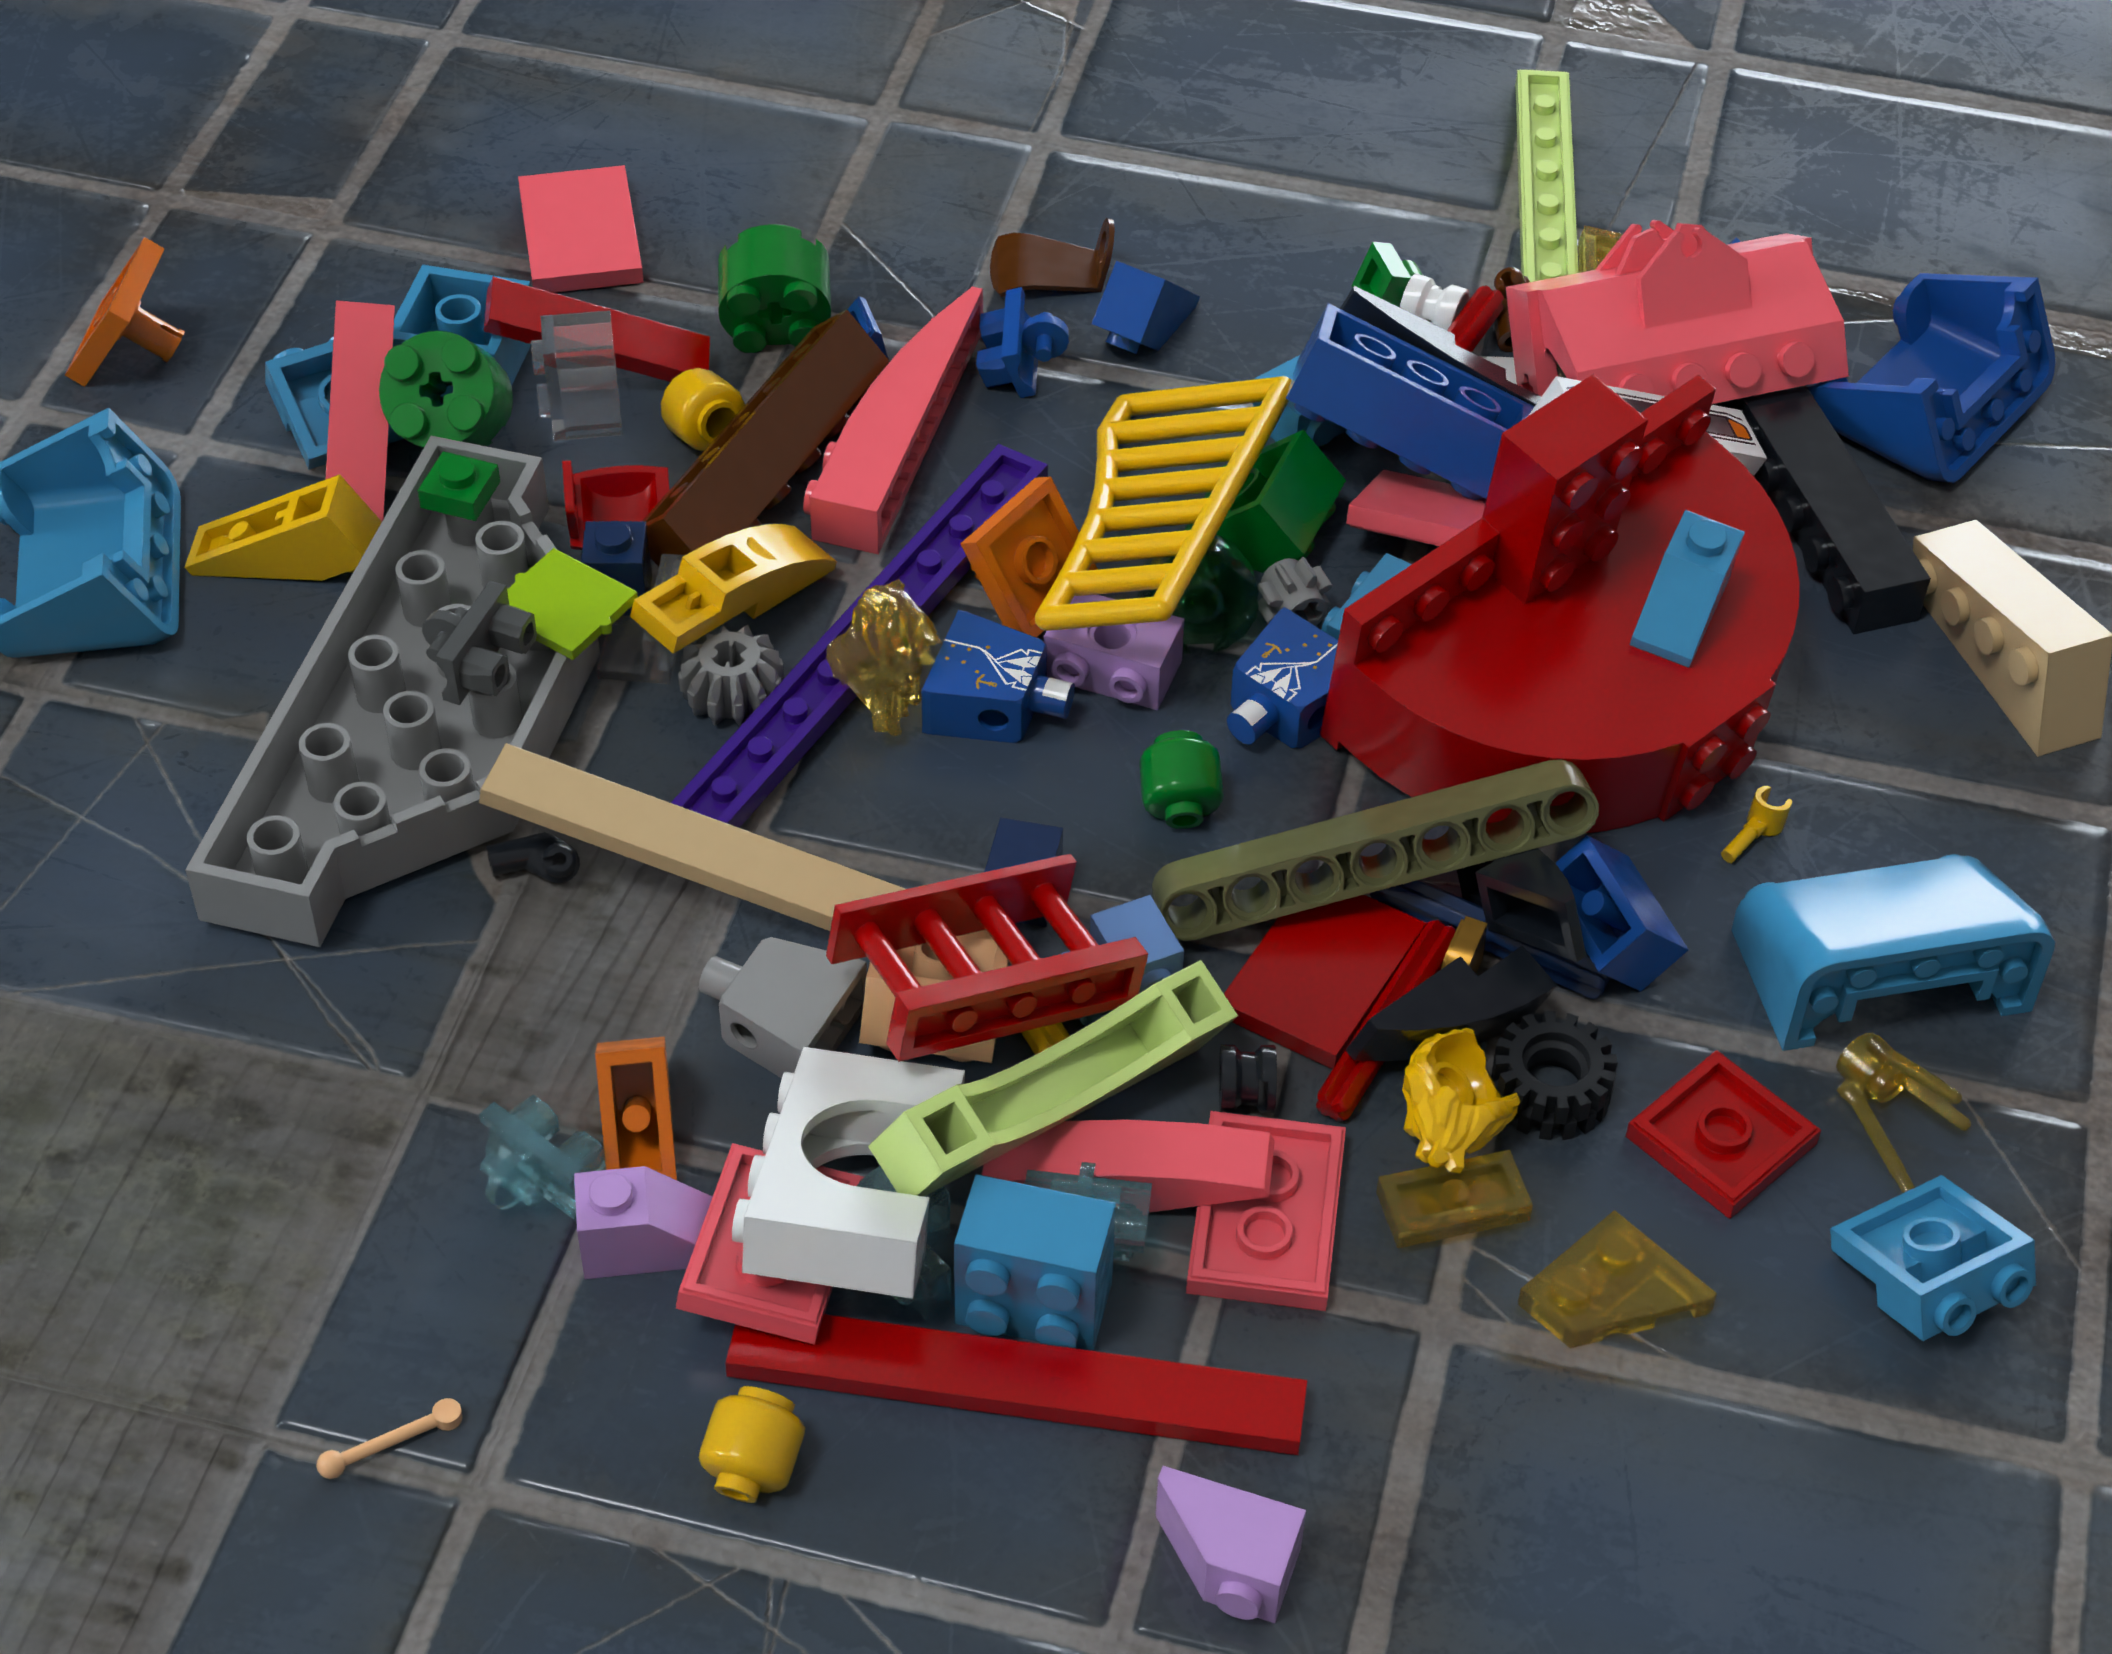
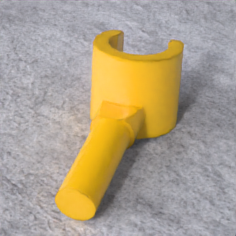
[1721,786,1792,863]

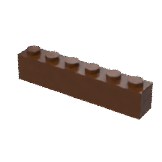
[643,309,890,579]

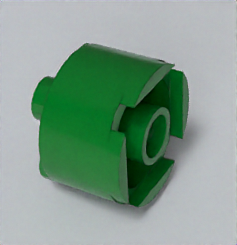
[718,224,831,353]
[379,331,513,449]

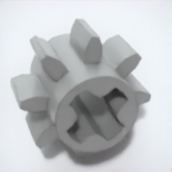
[1256,557,1333,626]

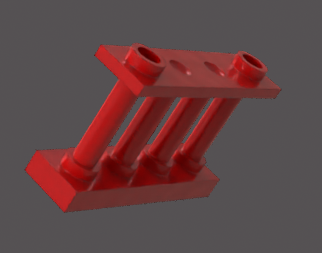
[826,854,1148,1062]

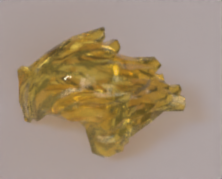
[826,579,942,736]

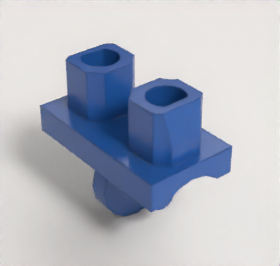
[976,287,1069,398]

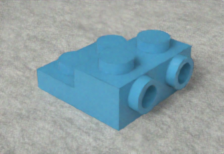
[265,336,404,470]
[1830,1175,2036,1341]

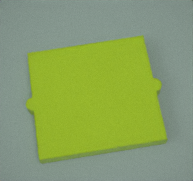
[507,548,638,660]

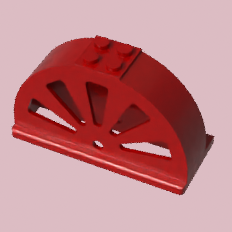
[1320,374,1800,833]

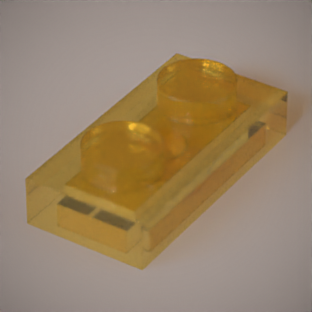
[1376,1150,1533,1248]

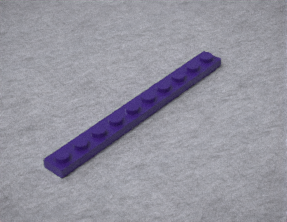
[671,443,1048,828]

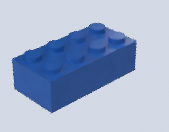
[1286,303,1534,500]

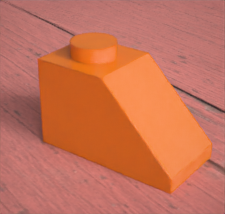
[595,1036,677,1180]

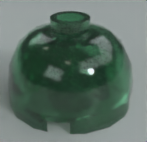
[1137,534,1259,654]

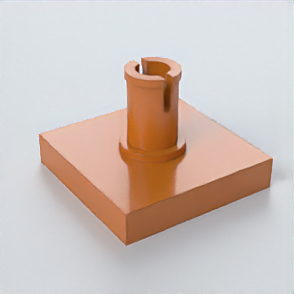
[64,237,185,387]
[960,476,1098,637]

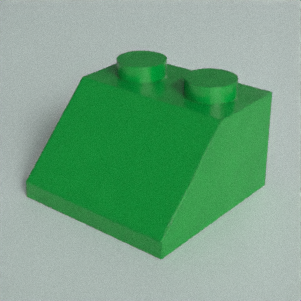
[1184,430,1346,573]

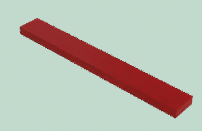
[725,1314,1308,1455]

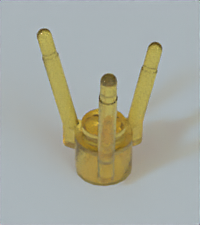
[1836,1032,1971,1193]

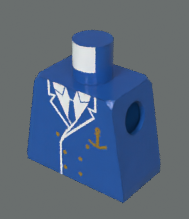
[1227,607,1338,748]
[921,610,1075,743]

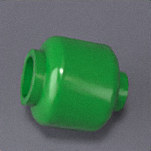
[1139,730,1224,829]

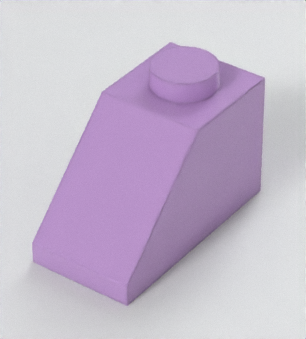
[574,1166,713,1279]
[1156,1466,1306,1623]

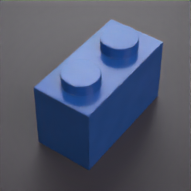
[1556,835,1689,992]

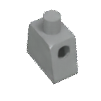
[699,937,867,1078]

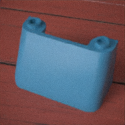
[0,408,181,658]
[1731,854,2055,1051]

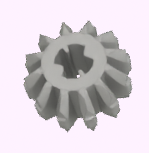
[678,624,784,727]

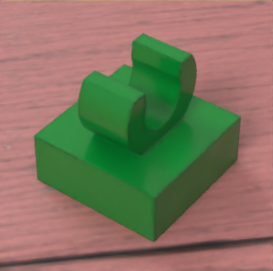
[1352,242,1424,307]

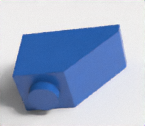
[1092,261,1200,354]

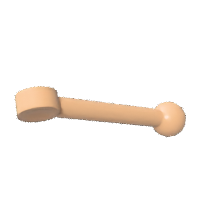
[316,1398,462,1479]

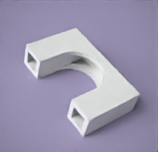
[732,1047,965,1299]

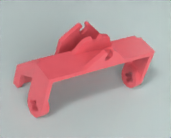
[1506,220,1849,404]

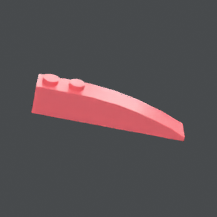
[803,286,983,555]

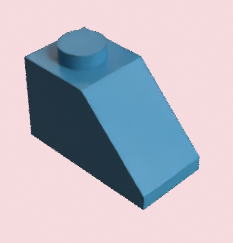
[1630,510,1745,668]

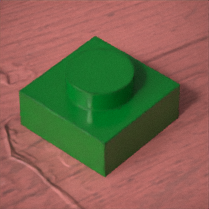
[417,451,500,521]

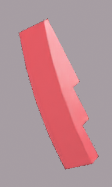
[325,300,395,521]
[982,1119,1275,1214]

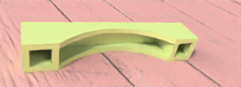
[868,960,1238,1196]

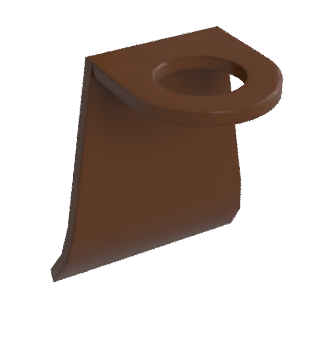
[990,218,1115,297]

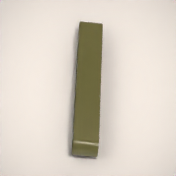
[1152,759,1599,941]

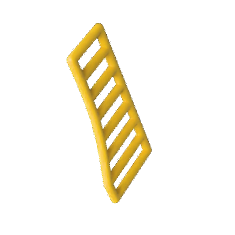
[1035,376,1291,631]

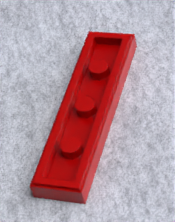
[484,276,710,382]

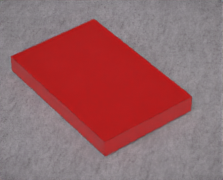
[1224,871,1426,1069]

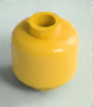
[661,368,745,451]
[699,1386,805,1503]

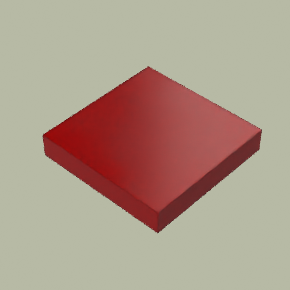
[1625,1050,1821,1219]

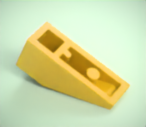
[184,474,382,581]

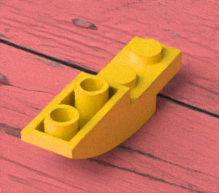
[630,524,837,654]

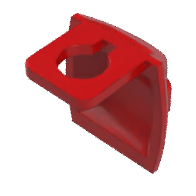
[562,460,670,550]

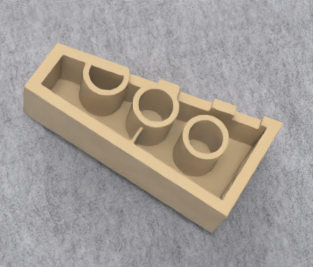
[1913,520,2112,757]

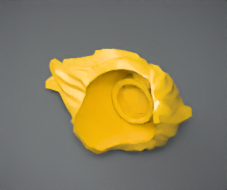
[1402,1028,1521,1173]

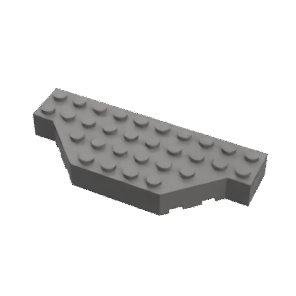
[185,436,600,947]

